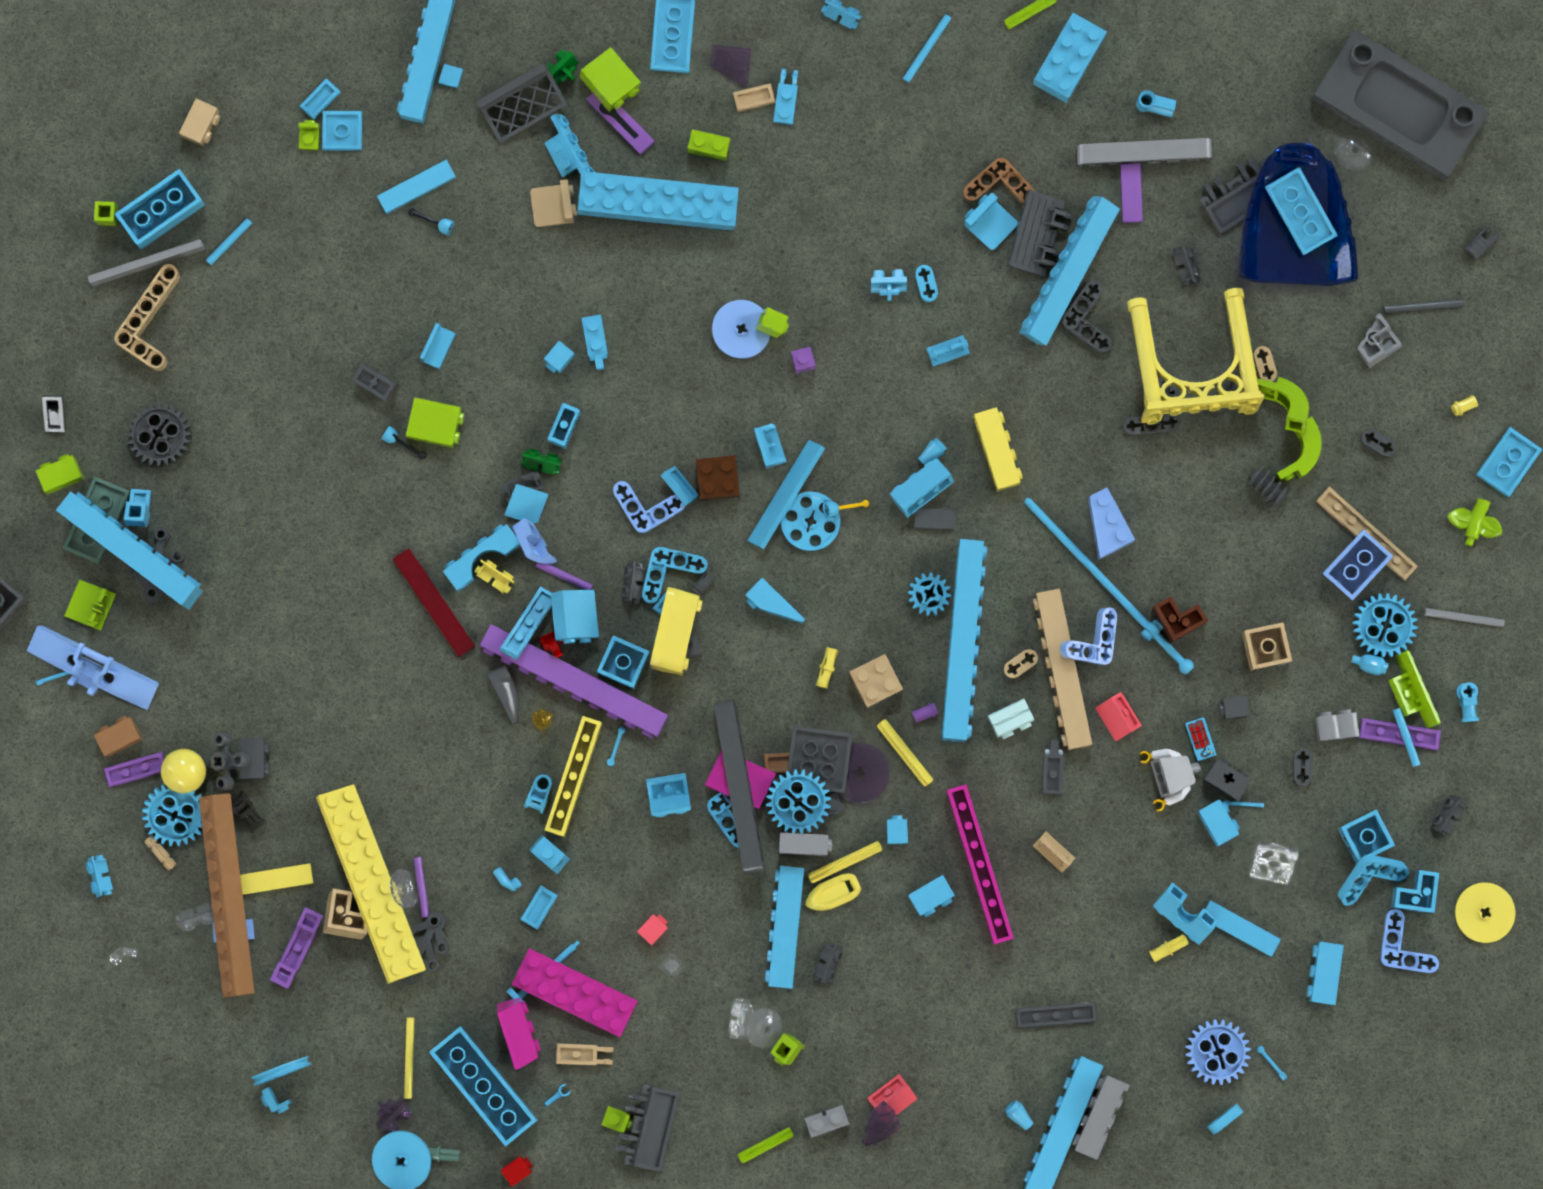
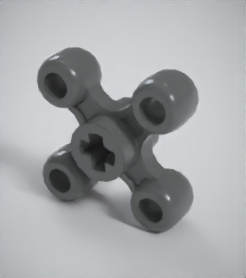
[201,732,251,792]

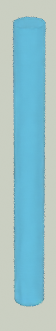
[903,14,951,83]

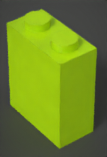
[579,47,641,112]
[406,397,465,448]

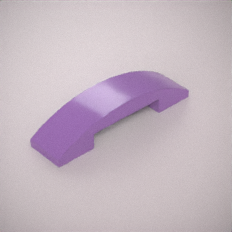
[270,907,323,989]

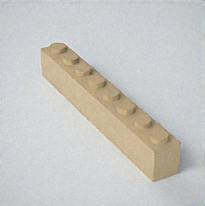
[1032,589,1092,751]

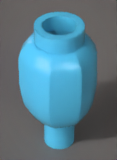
[1351,654,1389,676]

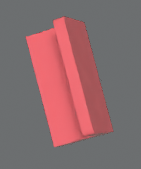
[1095,692,1142,741]
[867,1074,917,1123]

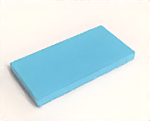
[650,0,695,73]
[1265,167,1338,255]

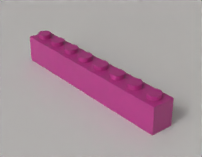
[946,784,1014,945]

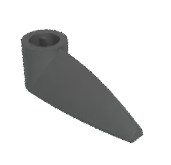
[487,665,518,724]

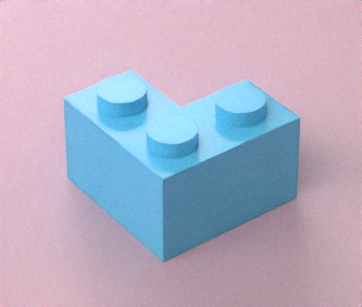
[1391,870,1439,913]

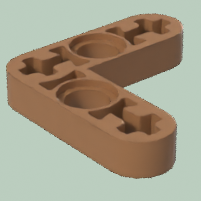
[963,158,1035,204]

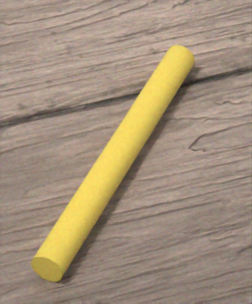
[404,1017,415,1099]

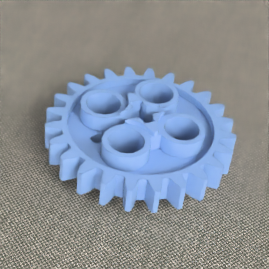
[1185,1019,1251,1085]

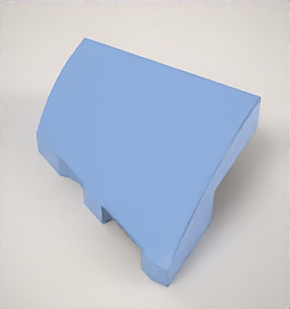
[512,518,557,564]

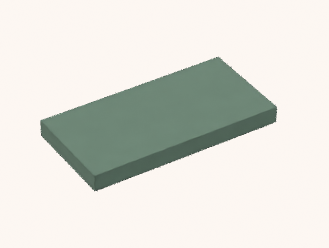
[62,476,131,565]

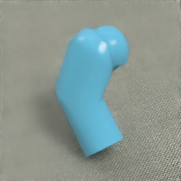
[493,867,522,891]

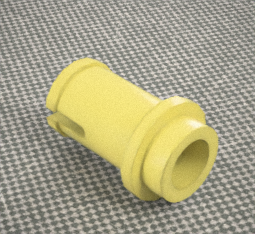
[1451,395,1478,416]

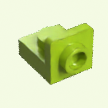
[298,120,320,150]
[601,1106,633,1133]

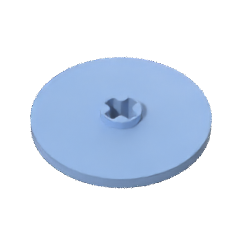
[712,300,770,359]

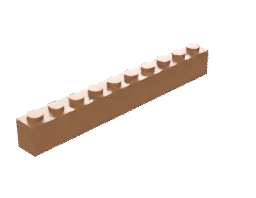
[199,793,255,998]

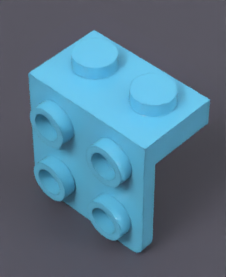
[964,193,1018,250]
[646,773,691,817]

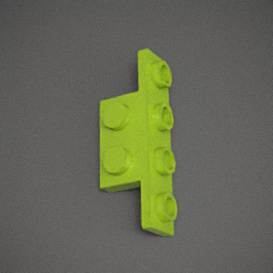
[1388,650,1441,728]

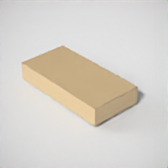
[733,83,776,112]

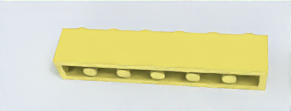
[545,716,602,838]

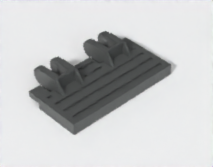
[1199,157,1278,234]
[1007,190,1072,277]
[615,1084,680,1172]

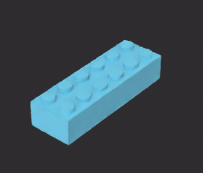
[429,1026,538,1147]

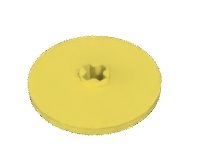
[1455,883,1515,943]

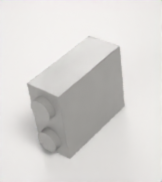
[779,833,832,857]

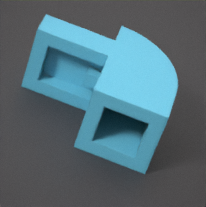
[124,489,152,527]

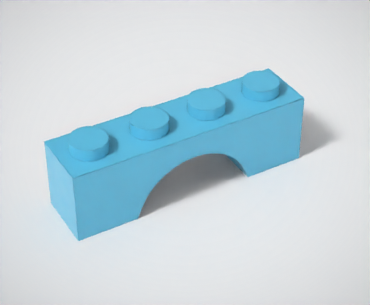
[443,524,521,592]

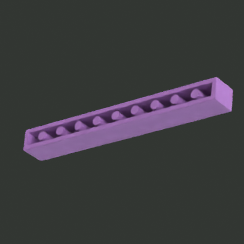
[480,624,669,739]

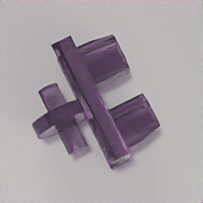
[376,1096,413,1133]

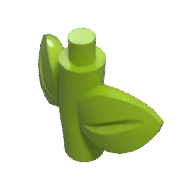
[1447,498,1502,547]

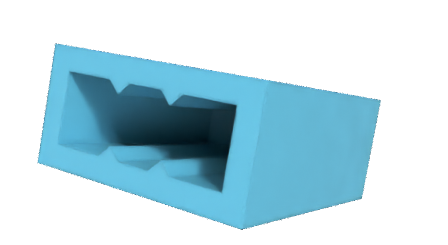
[550,590,599,644]

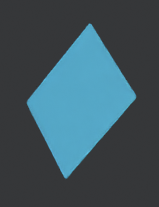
[505,484,548,524]

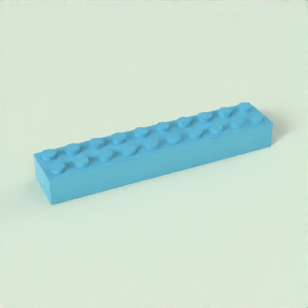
[941,539,987,743]

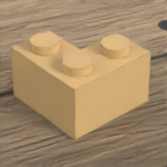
[323,888,367,940]

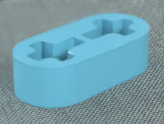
[915,265,938,302]
[1207,1103,1243,1135]

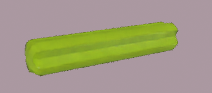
[1004,0,1057,29]
[738,1127,794,1163]

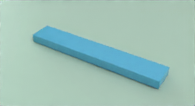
[747,440,825,549]

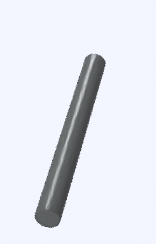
[1384,299,1463,314]

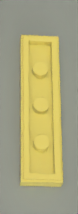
[240,863,314,895]

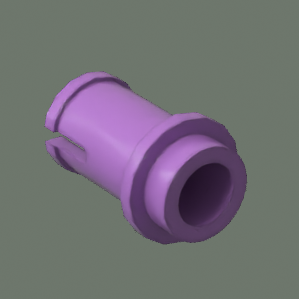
[912,702,939,723]

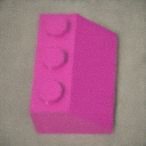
[497,997,541,1070]

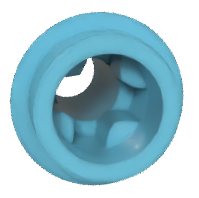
[918,438,947,465]
[1004,1100,1034,1130]

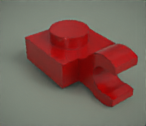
[539,631,563,658]

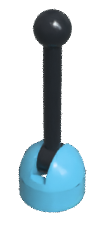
[408,208,454,236]
[381,426,426,460]

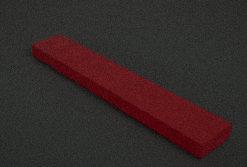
[393,548,476,657]

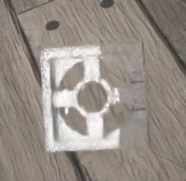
[1249,841,1298,885]

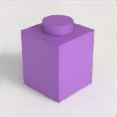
[791,347,815,374]

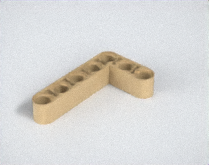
[115,264,180,371]

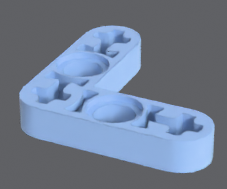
[613,481,685,533]
[1060,608,1117,665]
[1380,909,1439,973]

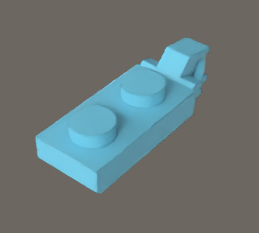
[582,315,608,370]

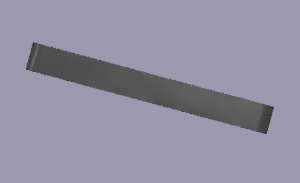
[714,699,765,875]

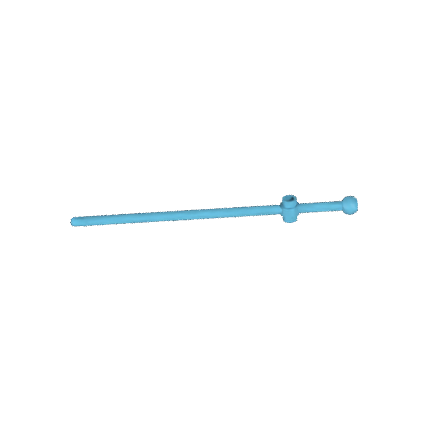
[1024,498,1194,674]

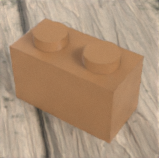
[94,716,143,758]

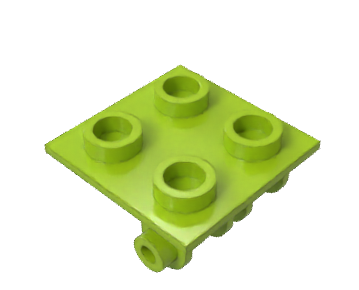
[64,579,116,631]

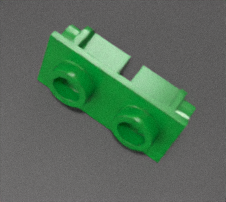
[520,449,563,476]

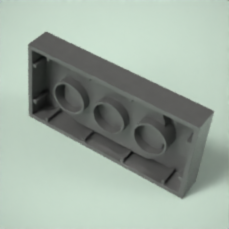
[1311,30,1489,181]

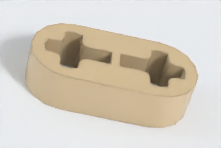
[1253,346,1277,382]
[1003,649,1038,679]

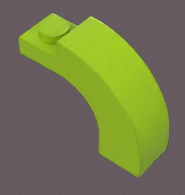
[1257,377,1309,434]
[1275,416,1322,482]

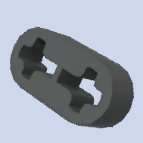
[1360,429,1396,457]
[1293,748,1312,787]

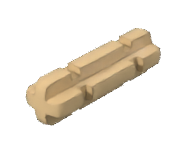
[145,836,177,870]

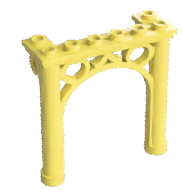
[1127,288,1264,425]

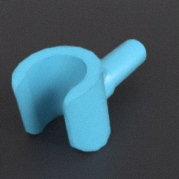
[545,1084,571,1106]

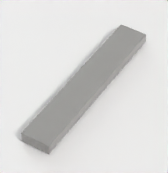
[88,239,205,287]

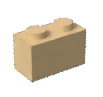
[179,98,221,147]

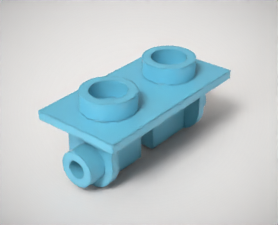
[821,0,863,30]
[926,335,970,367]
[86,855,113,898]

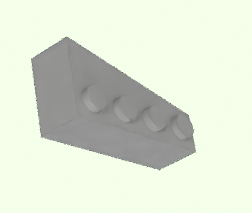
[1072,1075,1130,1160]

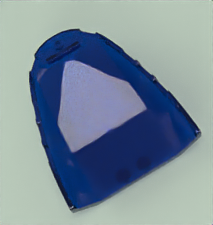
[1239,143,1358,286]

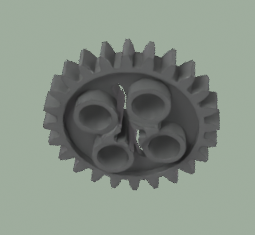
[126,402,192,467]

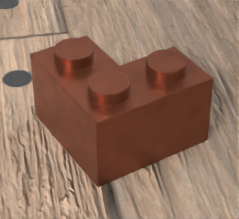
[1152,597,1208,643]

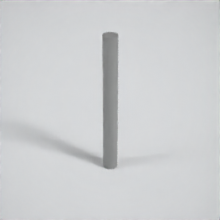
[1424,608,1505,627]

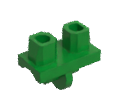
[546,50,579,85]

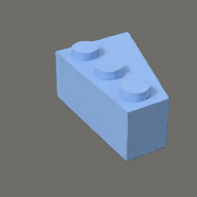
[1088,488,1135,560]

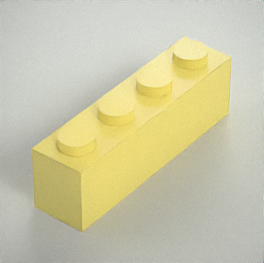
[973,407,1023,491]

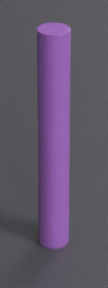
[536,562,593,590]
[413,857,429,918]

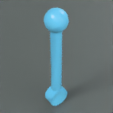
[35,671,72,685]
[607,726,625,766]
[1223,799,1264,807]
[1257,1046,1287,1080]

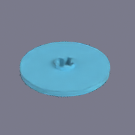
[372,1131,432,1189]

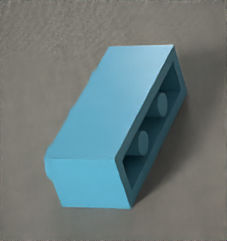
[890,458,954,518]
[1306,941,1344,1005]

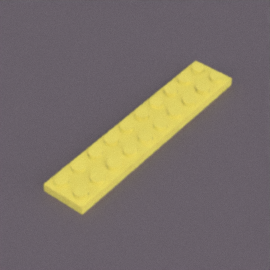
[316,784,426,984]

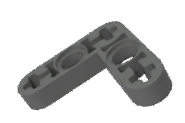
[1062,281,1112,353]
[1123,378,1180,436]

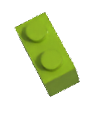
[688,129,730,162]
[35,454,84,495]

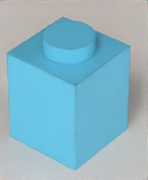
[544,341,575,374]
[886,815,908,844]

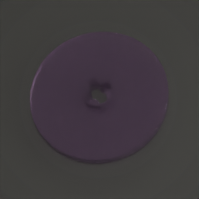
[837,743,890,803]

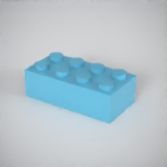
[1033,13,1107,103]
[115,169,205,250]

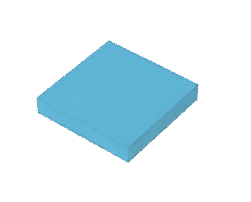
[322,111,362,151]

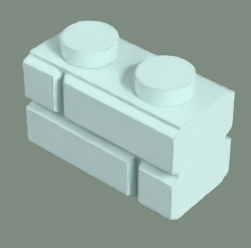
[987,699,1034,740]

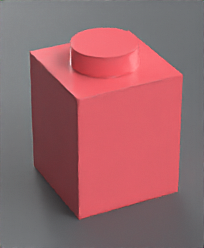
[637,914,668,945]

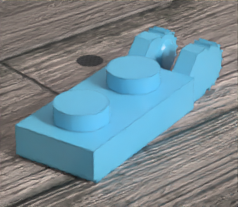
[773,69,798,125]

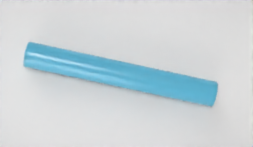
[206,218,252,265]
[1393,708,1420,767]

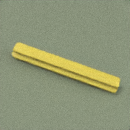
[877,719,933,786]
[808,841,882,883]

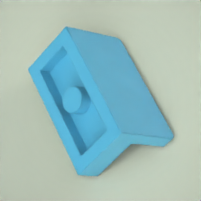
[420,323,456,370]

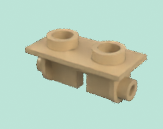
[1033,831,1075,873]

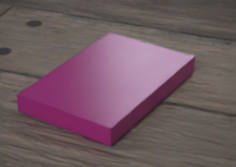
[705,750,776,810]

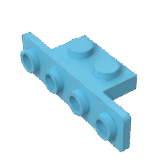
[544,114,595,178]

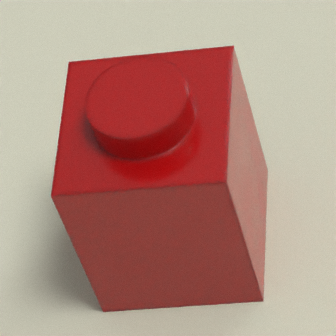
[500,1155,533,1187]

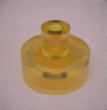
[532,709,553,730]

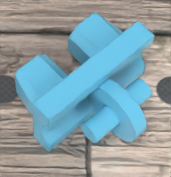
[871,269,907,301]

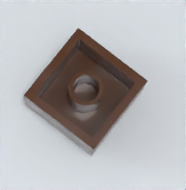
[696,455,740,501]

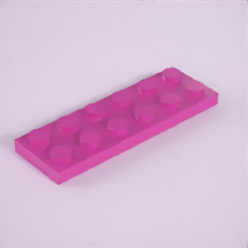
[511,948,637,1037]

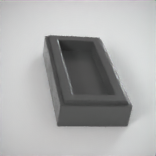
[914,508,955,530]

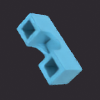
[1153,882,1219,945]

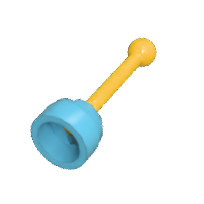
[823,500,870,518]

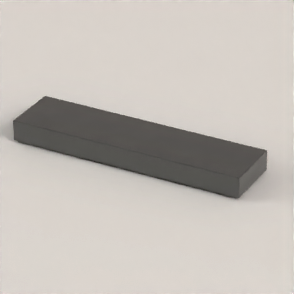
[1015,1002,1097,1029]

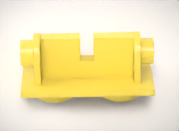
[474,559,515,594]

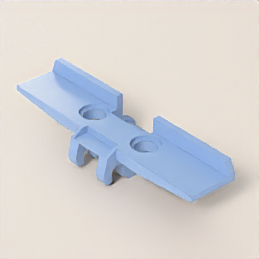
[27,626,159,710]

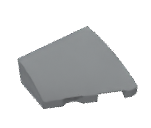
[1357,313,1402,368]

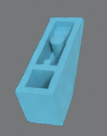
[745,578,805,624]

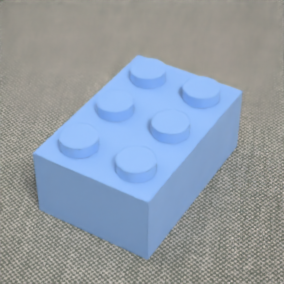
[1322,529,1393,600]

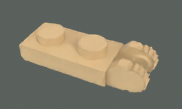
[556,1043,613,1065]

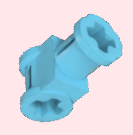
[1456,682,1479,722]

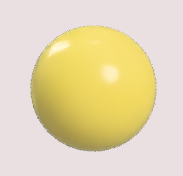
[161,749,206,794]

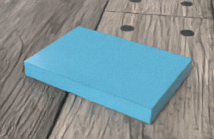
[1476,427,1543,498]

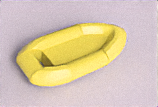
[805,873,861,911]

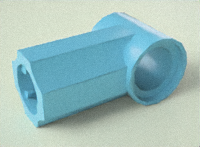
[1135,91,1176,118]

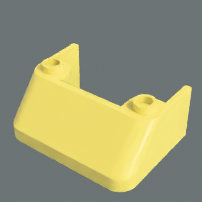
[650,587,703,676]

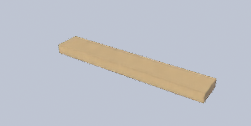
[1316,486,1418,581]

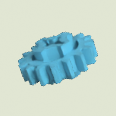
[908,572,951,616]

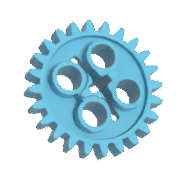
[1352,593,1418,658]
[766,769,831,834]
[142,783,202,846]

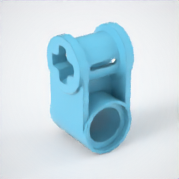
[524,774,553,814]

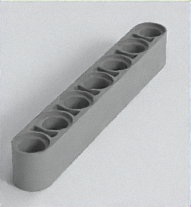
[1076,138,1213,167]

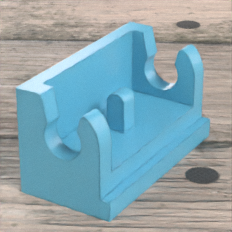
[754,424,787,469]

